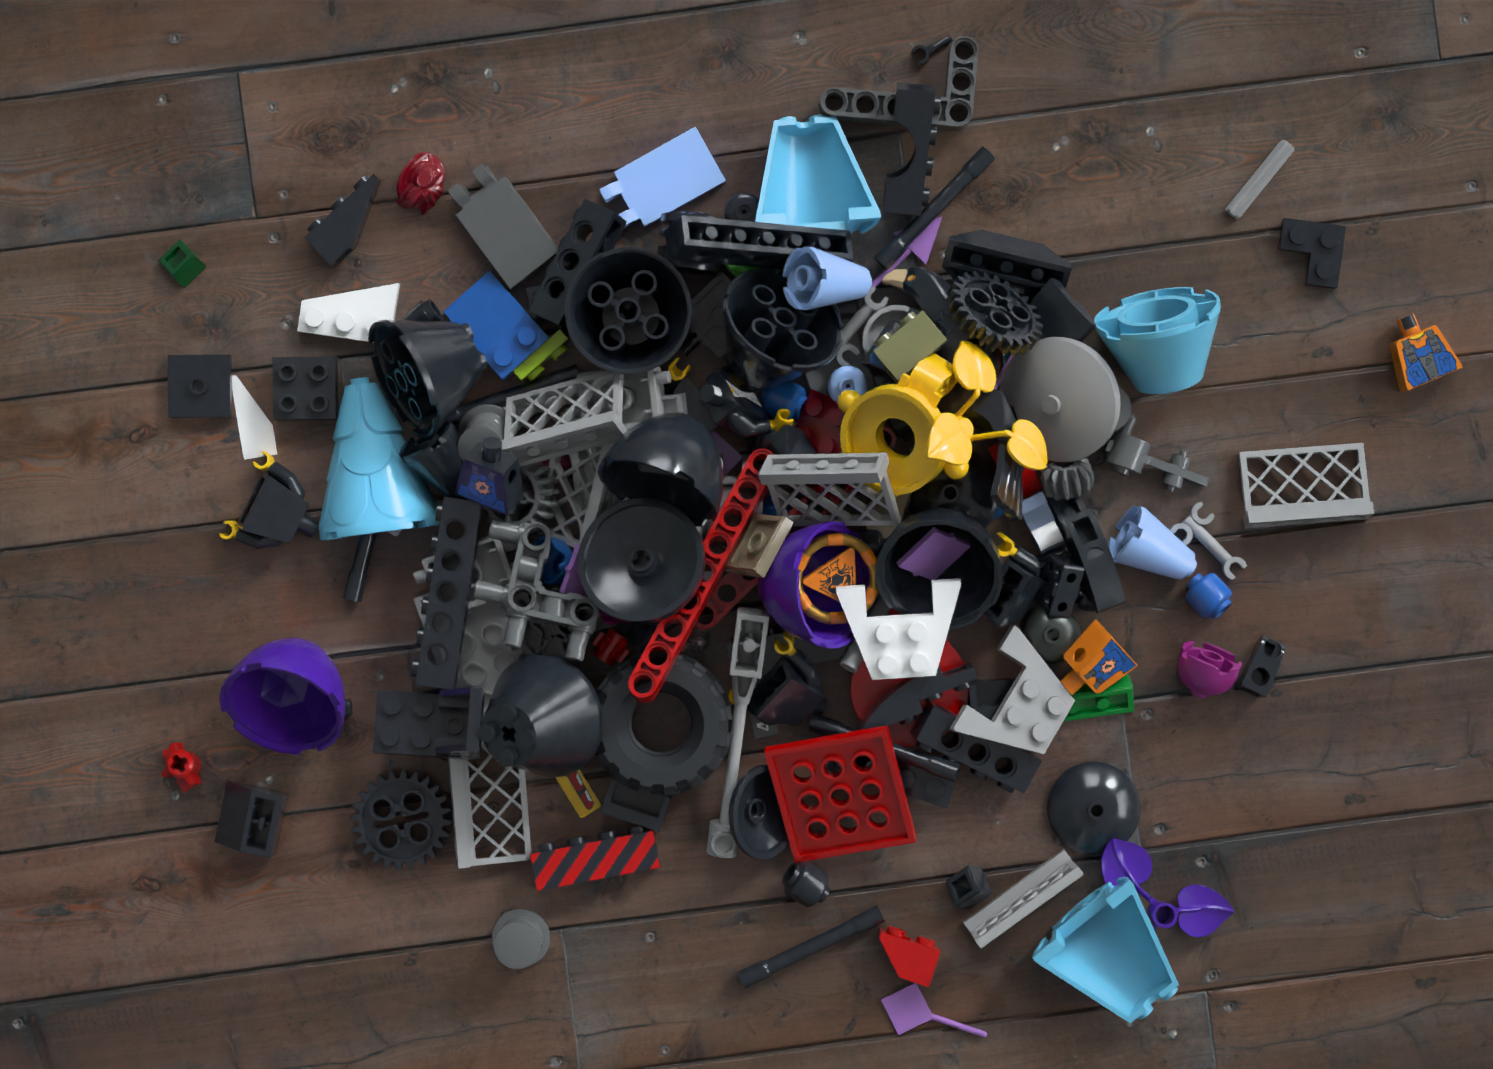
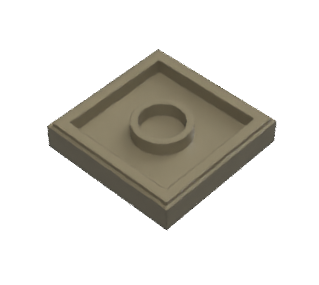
[726,514,794,578]

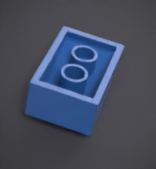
[443,270,549,381]

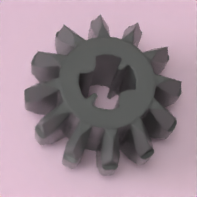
[1040,458,1094,501]

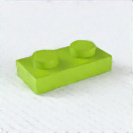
[513,329,570,382]

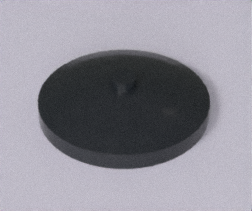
[578,498,706,624]

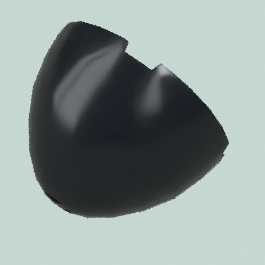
[598,412,724,527]
[875,508,1003,630]

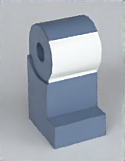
[1022,491,1064,554]

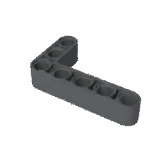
[819,36,978,131]

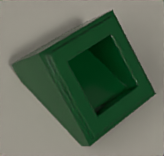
[158,239,206,287]

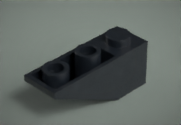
[305,174,381,268]

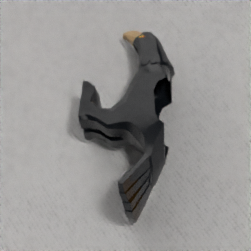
[874,267,1024,522]

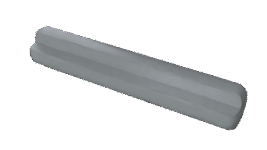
[1226,140,1294,219]

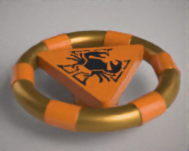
[797,533,879,625]

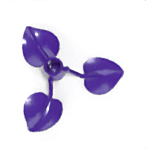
[1101,838,1234,937]

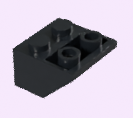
[215,780,289,858]

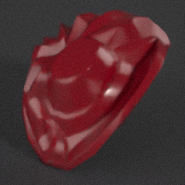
[396,152,445,215]

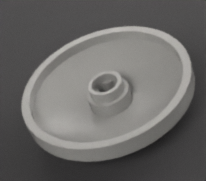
[999,337,1121,462]

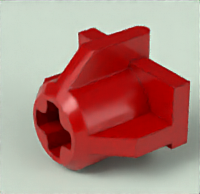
[161,742,202,793]

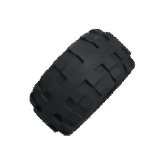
[595,651,733,796]

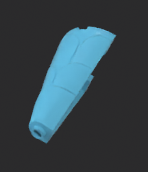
[318,377,440,541]

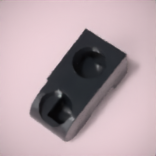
[1234,635,1286,698]

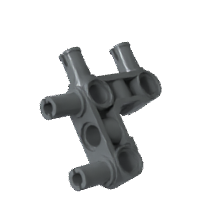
[474,520,599,662]

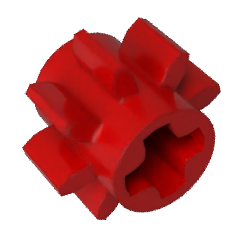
[592,628,630,667]

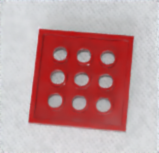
[764,725,917,863]

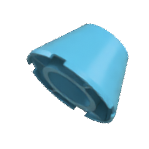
[1094,287,1221,394]

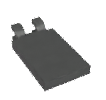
[448,164,559,290]

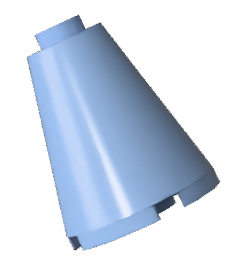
[783,246,872,310]
[1108,505,1197,580]

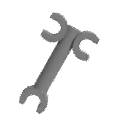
[836,286,889,366]
[1169,502,1247,580]

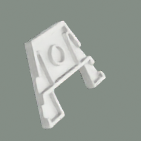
[836,578,961,680]

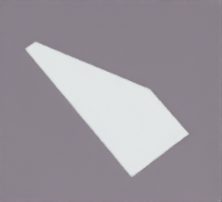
[232,375,277,460]

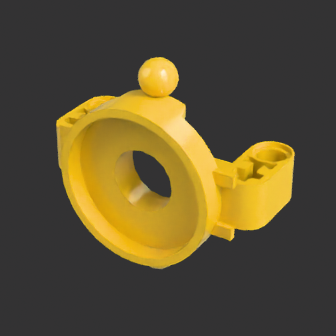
[837,353,969,500]

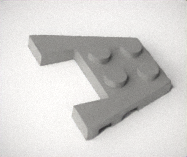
[949,625,1075,754]

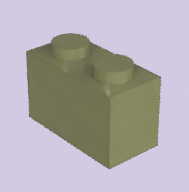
[873,310,947,384]

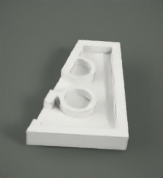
[297,283,400,343]

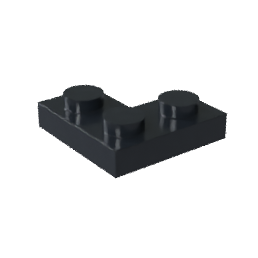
[1278,218,1346,289]

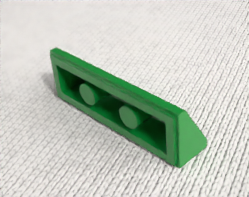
[1063,674,1134,722]

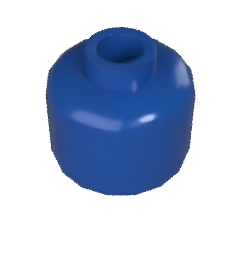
[760,381,808,422]
[1185,573,1232,620]

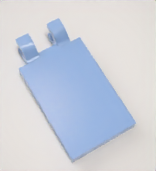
[599,127,726,229]

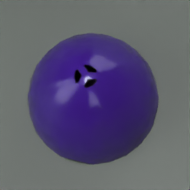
[758,521,869,648]
[219,637,345,755]

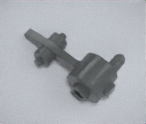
[1102,413,1209,493]

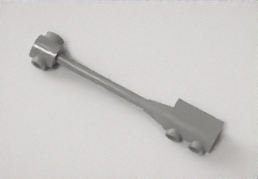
[706,607,769,858]

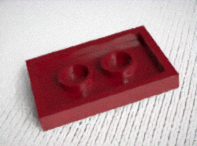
[795,389,845,499]

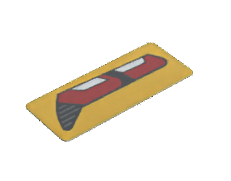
[555,769,601,818]

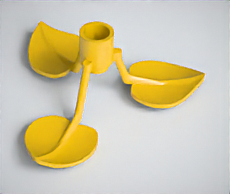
[925,340,1048,470]

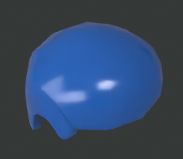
[533,536,573,586]

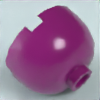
[1177,641,1242,698]

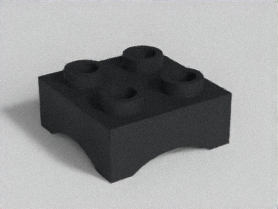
[272,356,339,421]

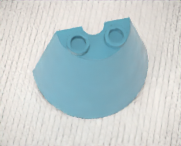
[755,114,881,234]
[1032,877,1179,1023]

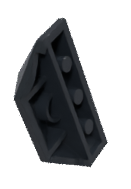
[942,230,1072,304]

